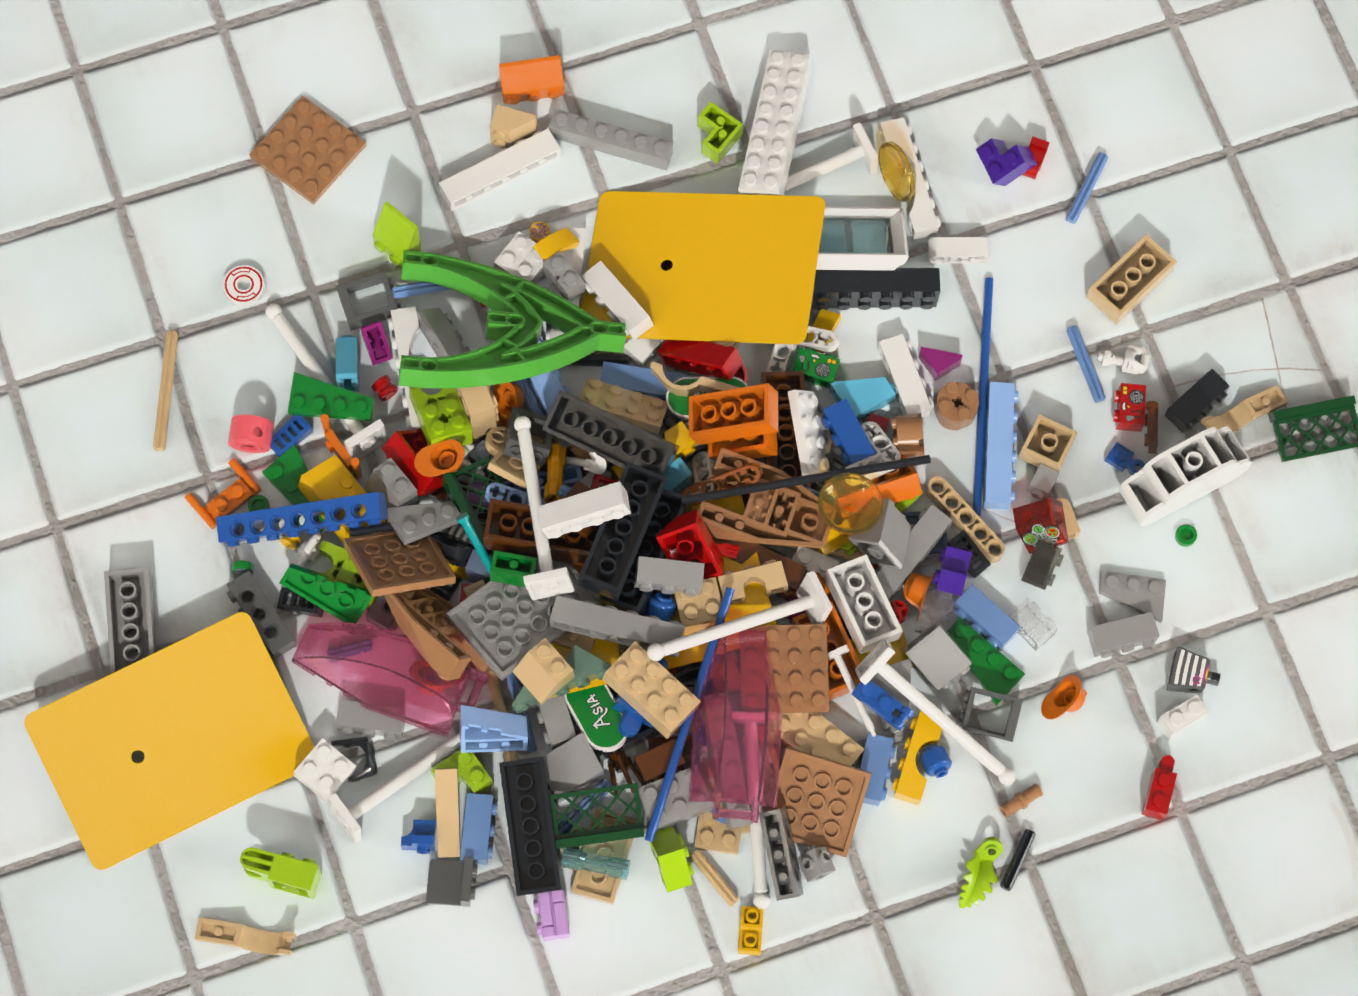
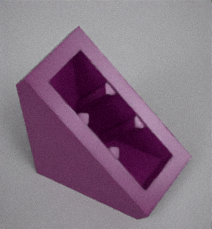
[360,321,393,366]
[918,347,962,381]

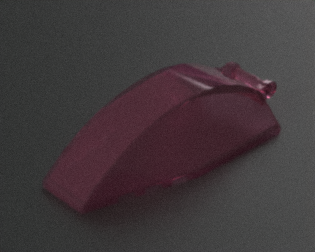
[292,622,489,737]
[688,630,782,823]

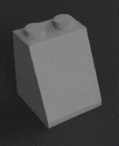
[364,457,419,523]
[848,497,911,569]
[904,621,972,690]
[871,658,912,732]
[543,732,604,804]

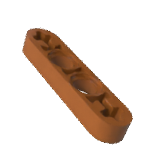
[682,463,762,506]

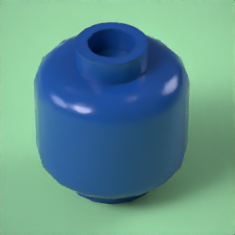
[646,591,677,622]
[920,744,952,778]

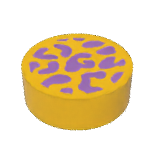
[529,221,550,243]

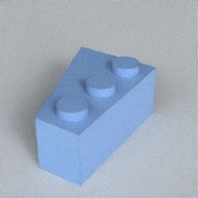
[459,705,528,753]

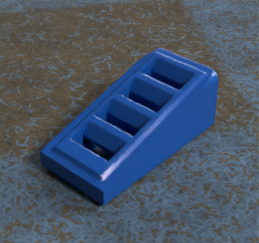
[271,415,313,457]

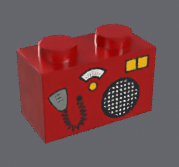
[1113,383,1146,432]

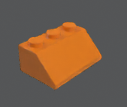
[499,55,564,105]

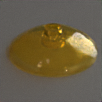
[878,141,917,202]
[818,473,883,535]

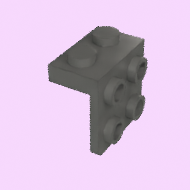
[426,857,478,907]

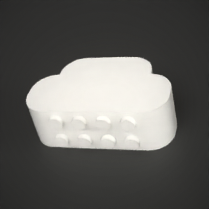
[1119,426,1252,527]

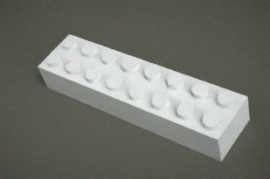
[738,50,812,195]

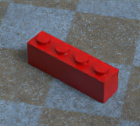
[657,340,743,381]

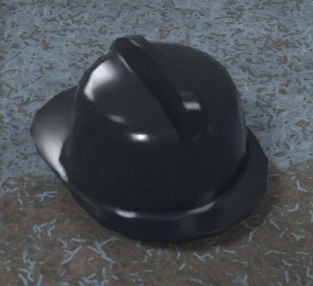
[431,532,475,567]

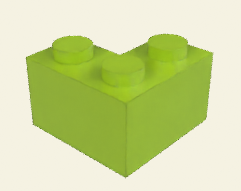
[697,101,744,164]
[431,749,493,794]
[649,826,694,893]

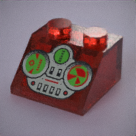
[1013,497,1069,554]

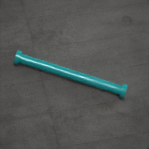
[456,512,492,575]

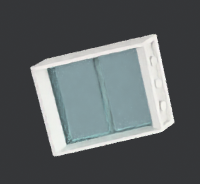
[816,207,909,270]

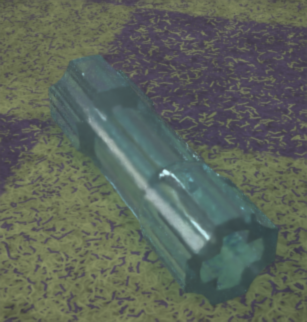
[561,848,631,880]

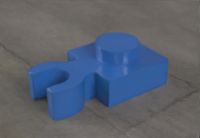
[1105,442,1145,475]

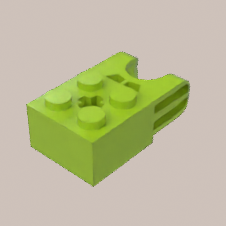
[409,387,473,446]
[315,541,378,610]
[240,847,322,899]

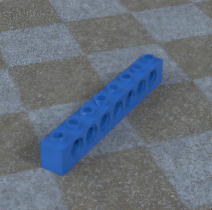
[216,492,388,547]

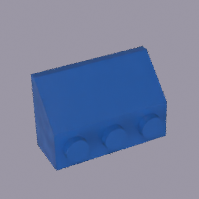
[821,399,876,465]

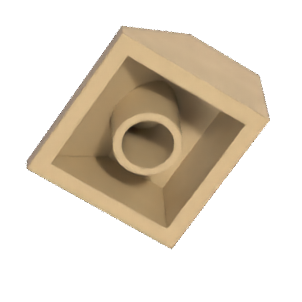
[490,105,537,149]
[513,638,575,705]

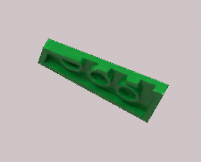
[288,372,375,421]
[262,445,325,534]
[279,563,373,628]
[947,617,1025,707]

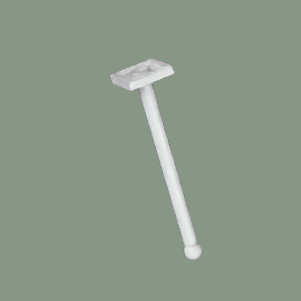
[784,122,878,192]
[265,303,388,460]
[514,416,575,600]
[647,571,833,661]
[855,638,1016,785]
[329,709,497,844]
[731,712,775,909]

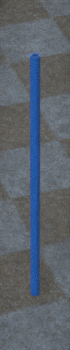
[973,277,993,516]
[644,587,735,842]

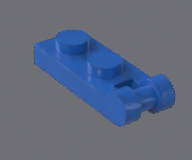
[851,680,914,731]

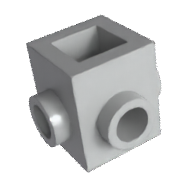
[797,845,836,882]

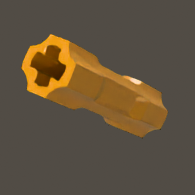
[544,444,567,503]

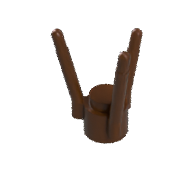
[607,751,647,795]

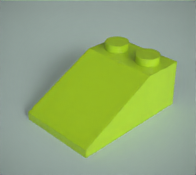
[372,201,421,266]

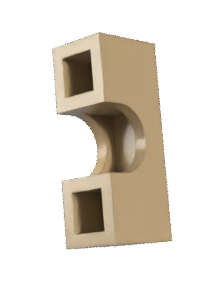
[718,560,788,605]

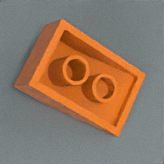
[708,432,778,459]

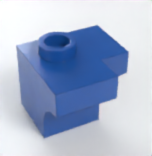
[401,820,437,854]

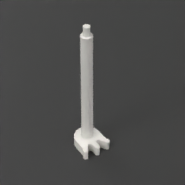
[566,452,607,474]
[827,645,876,737]

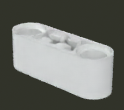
[928,237,989,264]

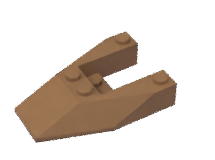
[698,447,836,549]
[384,588,493,681]

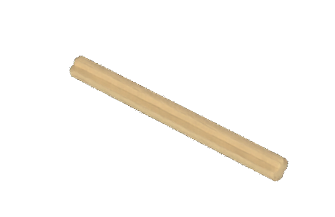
[153,331,178,451]

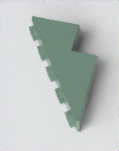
[512,645,611,713]

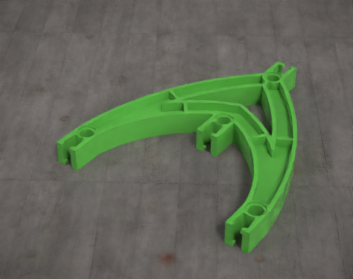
[399,250,626,389]

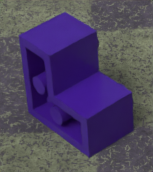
[976,138,1037,186]
[933,545,972,596]

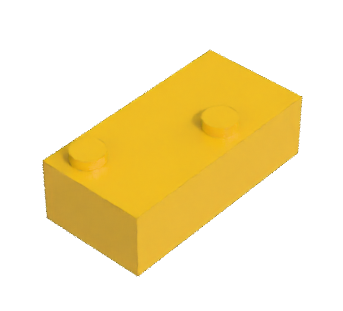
[298,454,387,544]

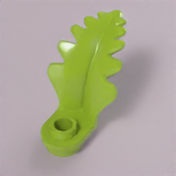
[958,837,1003,908]

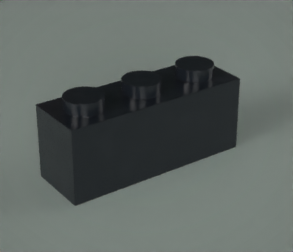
[1164,369,1230,433]

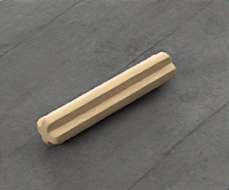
[690,849,739,906]

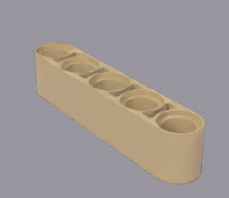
[926,476,1005,563]

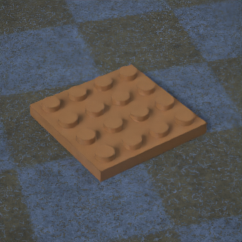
[249,96,366,205]
[344,531,456,597]
[738,624,830,714]
[768,747,872,857]

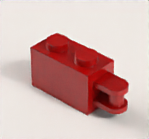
[1142,755,1177,821]

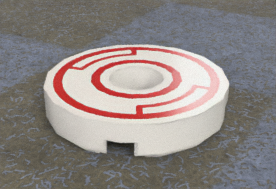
[223,265,265,306]

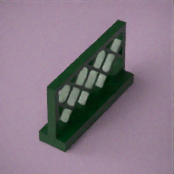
[1268,395,1358,463]
[441,456,512,553]
[549,782,645,849]

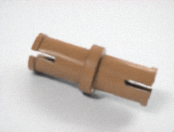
[999,784,1043,818]

